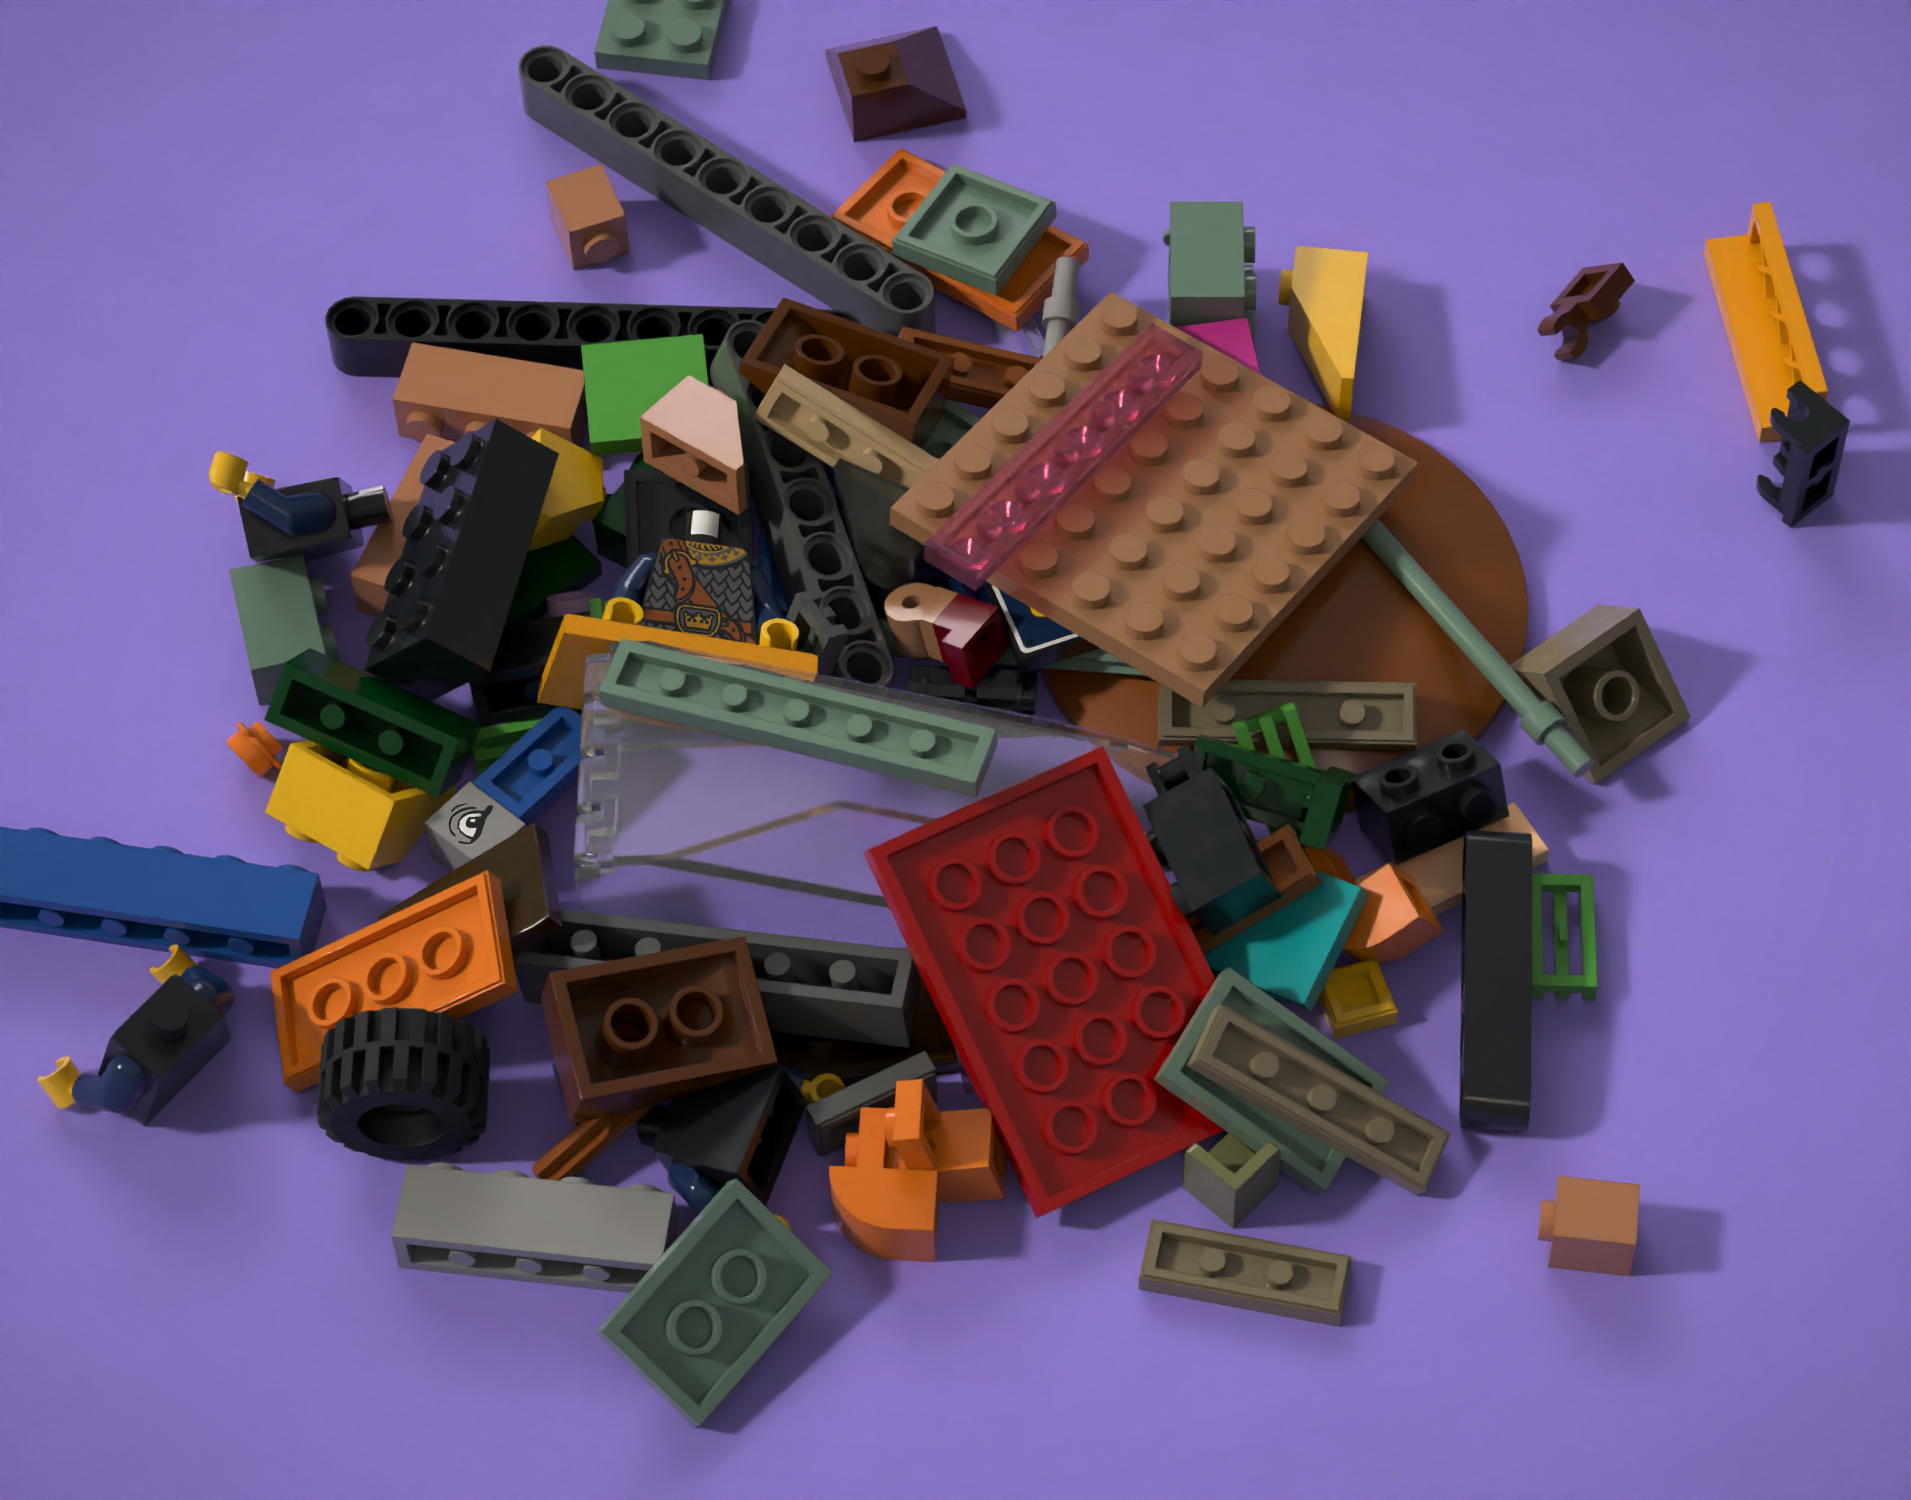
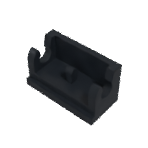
[1756,380,1850,528]

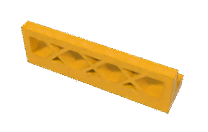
[1704,202,1828,443]

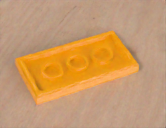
[538,614,818,727]

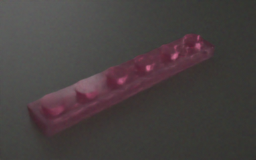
[924,323,1203,591]

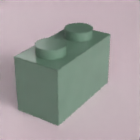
[229,554,340,705]

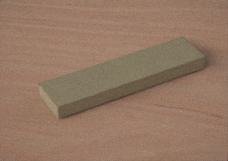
[1158,679,1417,751]
[1187,1004,1451,1196]

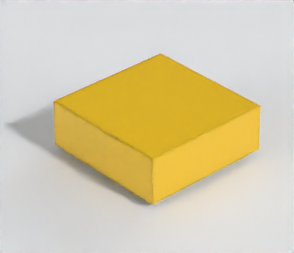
[1318,960,1398,1040]

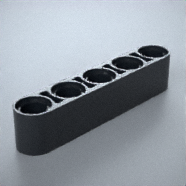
[1459,830,1532,1131]

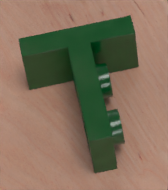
[1193,734,1356,850]

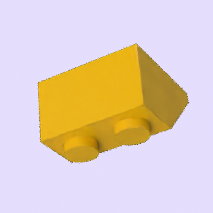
[265,740,458,872]

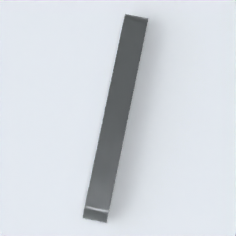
[518,45,935,337]

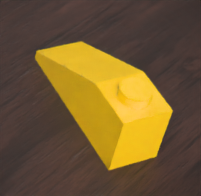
[1278,246,1368,421]

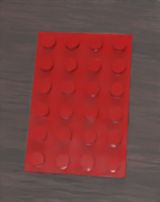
[864,746,1224,1219]

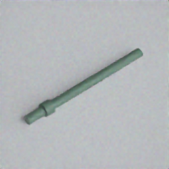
[1361,519,1594,778]

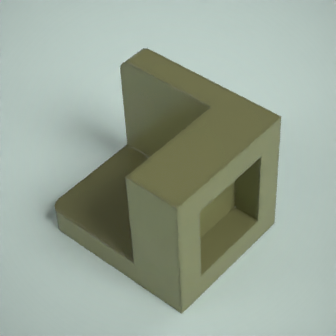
[1183,1133,1281,1229]

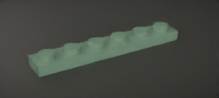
[599,638,998,798]

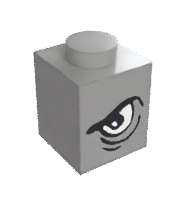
[424,781,526,872]

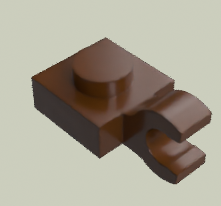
[1537,262,1635,360]

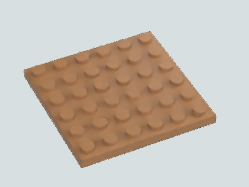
[889,292,1418,708]

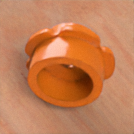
[225,720,284,779]

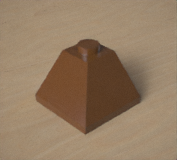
[825,26,967,142]

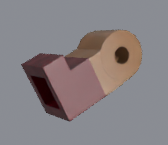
[884,583,1009,689]

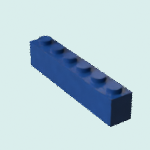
[0,826,327,968]

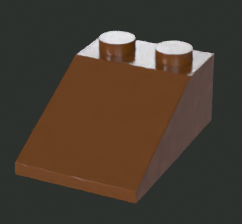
[739,297,955,449]
[540,936,778,1124]

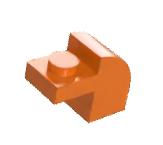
[1305,846,1443,964]
[884,1079,1007,1202]
[829,1107,939,1262]

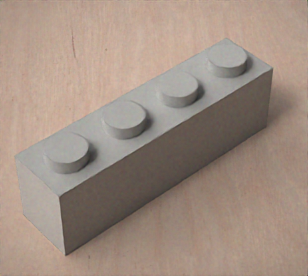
[391,1162,679,1293]

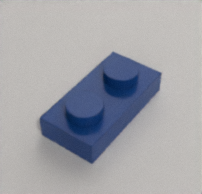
[472,706,609,827]

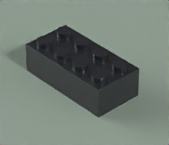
[364,419,559,701]

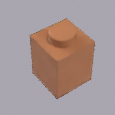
[546,164,630,270]
[1537,1176,1640,1276]

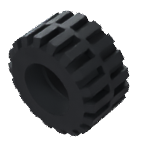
[317,1007,490,1160]

